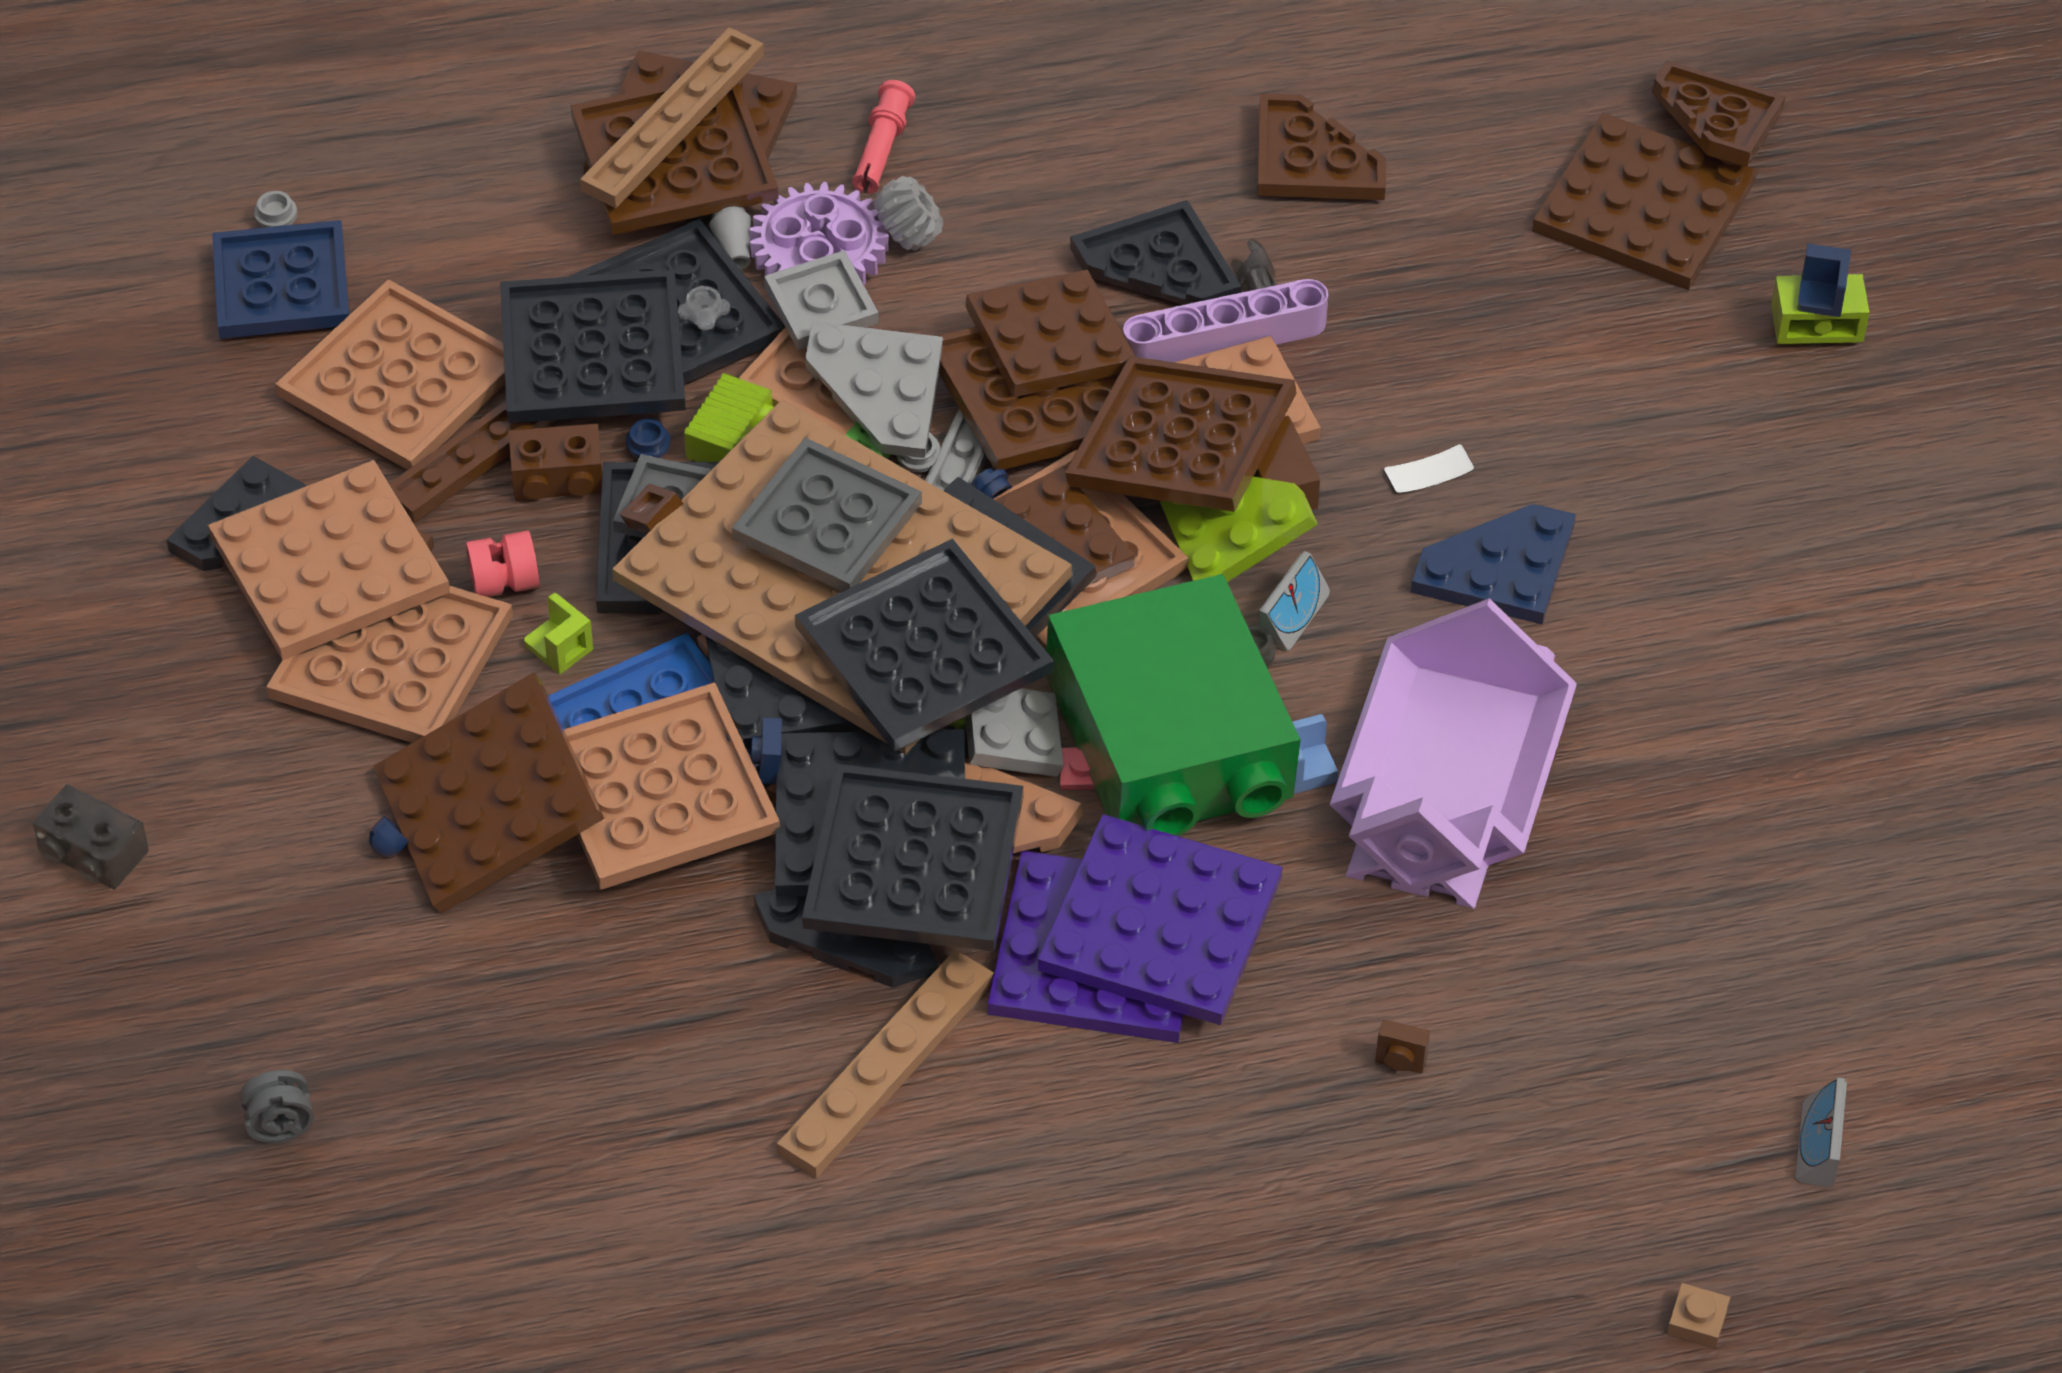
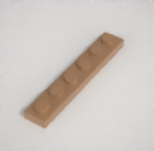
[580,27,764,208]
[777,949,994,1179]

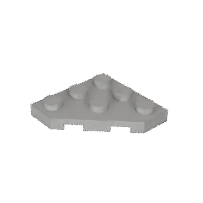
[805,321,943,458]

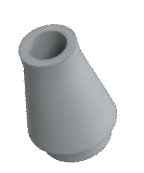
[709,207,751,270]

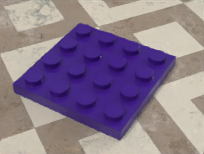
[1038,814,1283,1025]
[988,851,1184,1043]

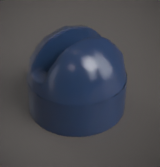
[369,816,409,857]

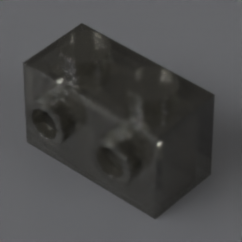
[32,784,149,890]

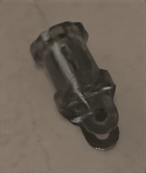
[1231,239,1277,291]

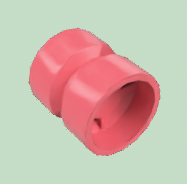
[466,530,540,597]

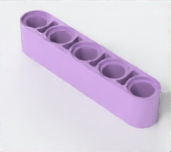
[1123,279,1328,362]

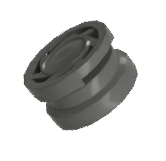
[239,1070,314,1143]

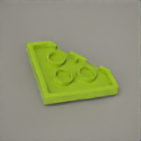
[1159,477,1318,582]

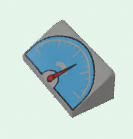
[1258,551,1330,652]
[1795,1077,1847,1187]

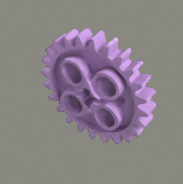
[749,182,889,285]

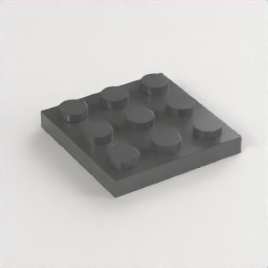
[732,437,922,592]

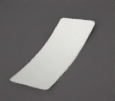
[1384,444,1474,493]

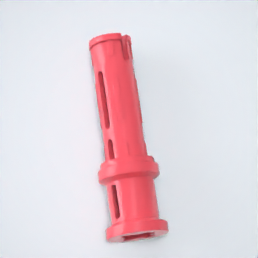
[852,80,916,194]

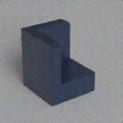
[1797,243,1851,317]

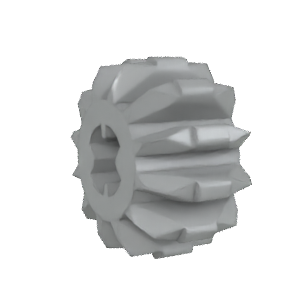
[874,176,944,251]

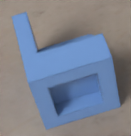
[1293,714,1338,794]

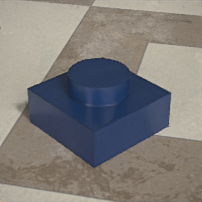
[750,717,782,784]

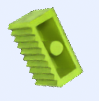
[684,373,774,462]

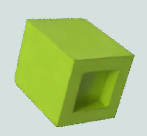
[524,592,594,675]

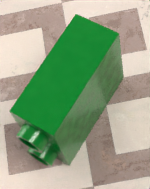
[1046,574,1301,836]

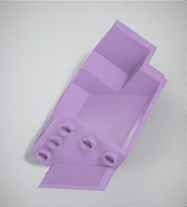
[1330,598,1577,909]

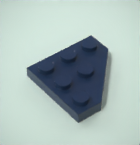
[1411,504,1576,625]

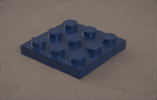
[212,220,350,339]

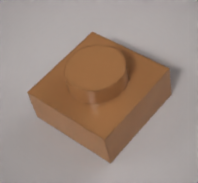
[1667,1283,1731,1348]

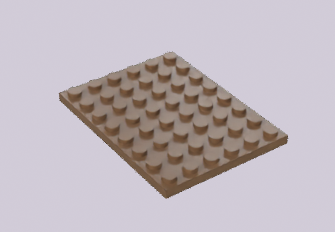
[612,399,1072,755]

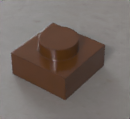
[619,483,683,534]
[1375,1019,1430,1074]

